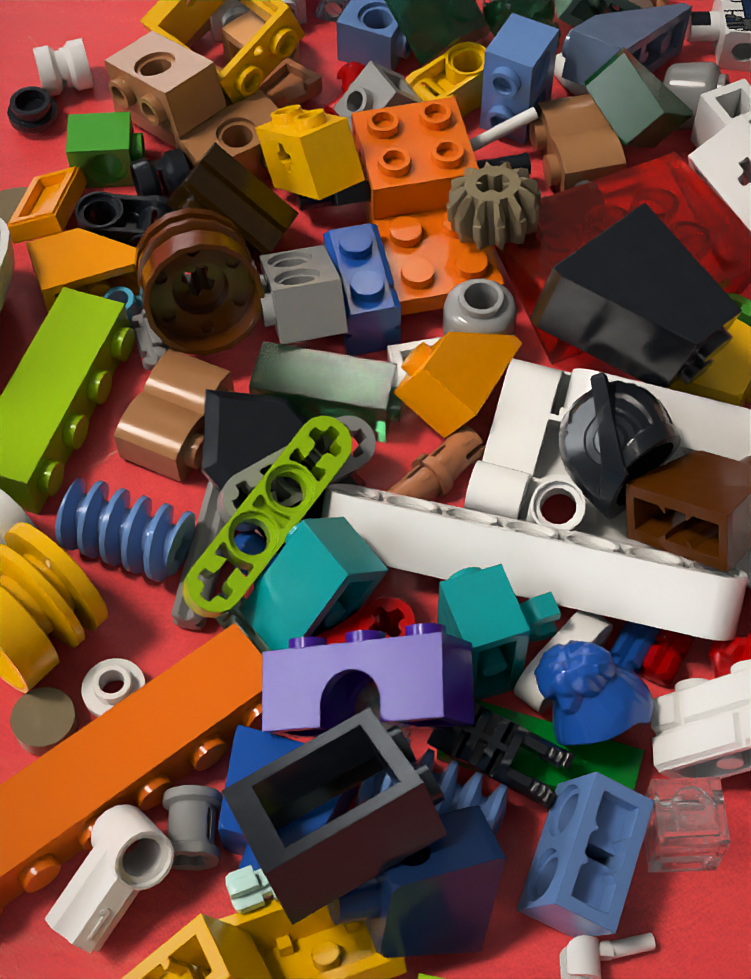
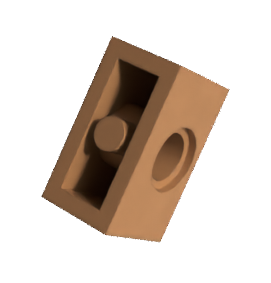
[104,31,227,138]
[174,90,279,181]

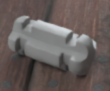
[131,309,173,371]

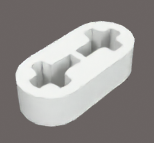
[513,610,613,714]

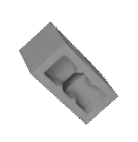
[259,245,348,345]

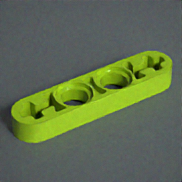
[182,416,352,618]

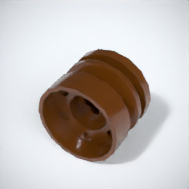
[134,208,265,355]

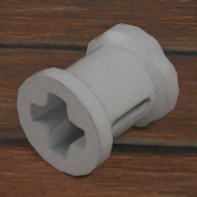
[162,785,223,871]

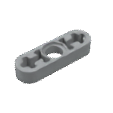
[217,415,376,532]

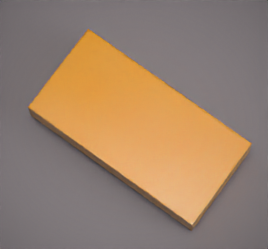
[7,166,87,244]

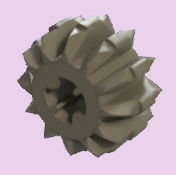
[446,161,541,251]

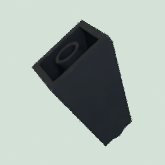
[529,202,742,388]

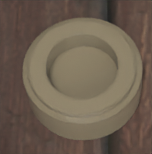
[10,687,79,756]

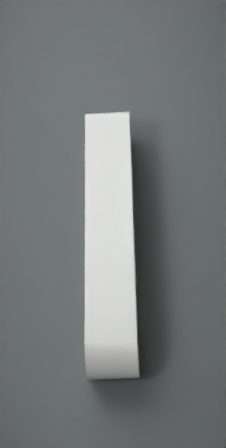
[321,484,748,641]

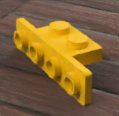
[218,897,407,979]

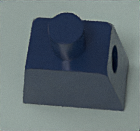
[327,805,506,958]

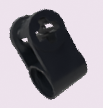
[75,191,174,248]

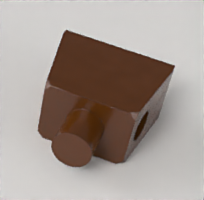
[625,451,751,573]

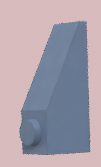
[562,3,692,86]

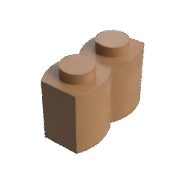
[529,93,626,196]
[114,348,235,482]

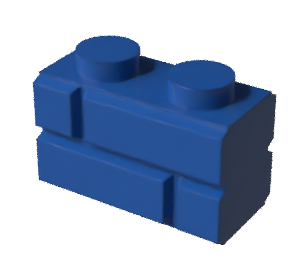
[323,223,401,356]

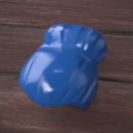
[534,640,654,746]

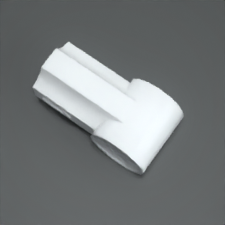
[45,804,174,954]

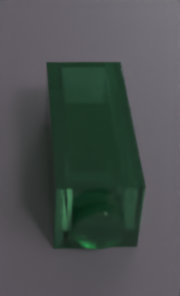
[249,341,405,443]

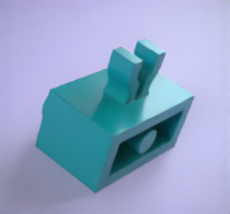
[240,517,388,651]
[437,564,561,700]

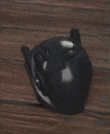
[558,372,681,520]

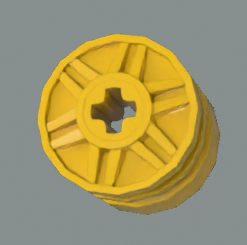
[0,522,109,694]

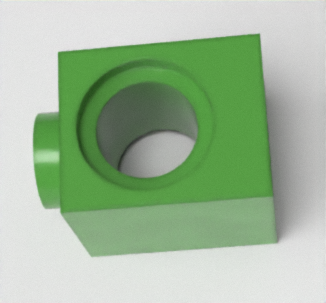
[66,112,146,188]

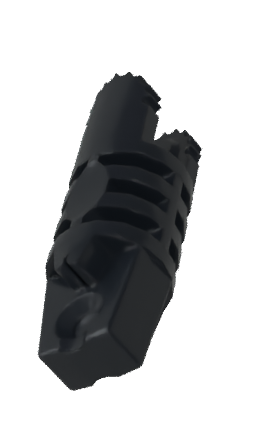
[427,701,576,809]

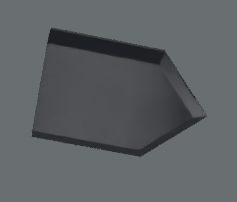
[201,389,366,554]

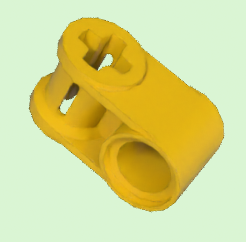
[405,42,486,118]

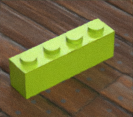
[0,287,135,515]

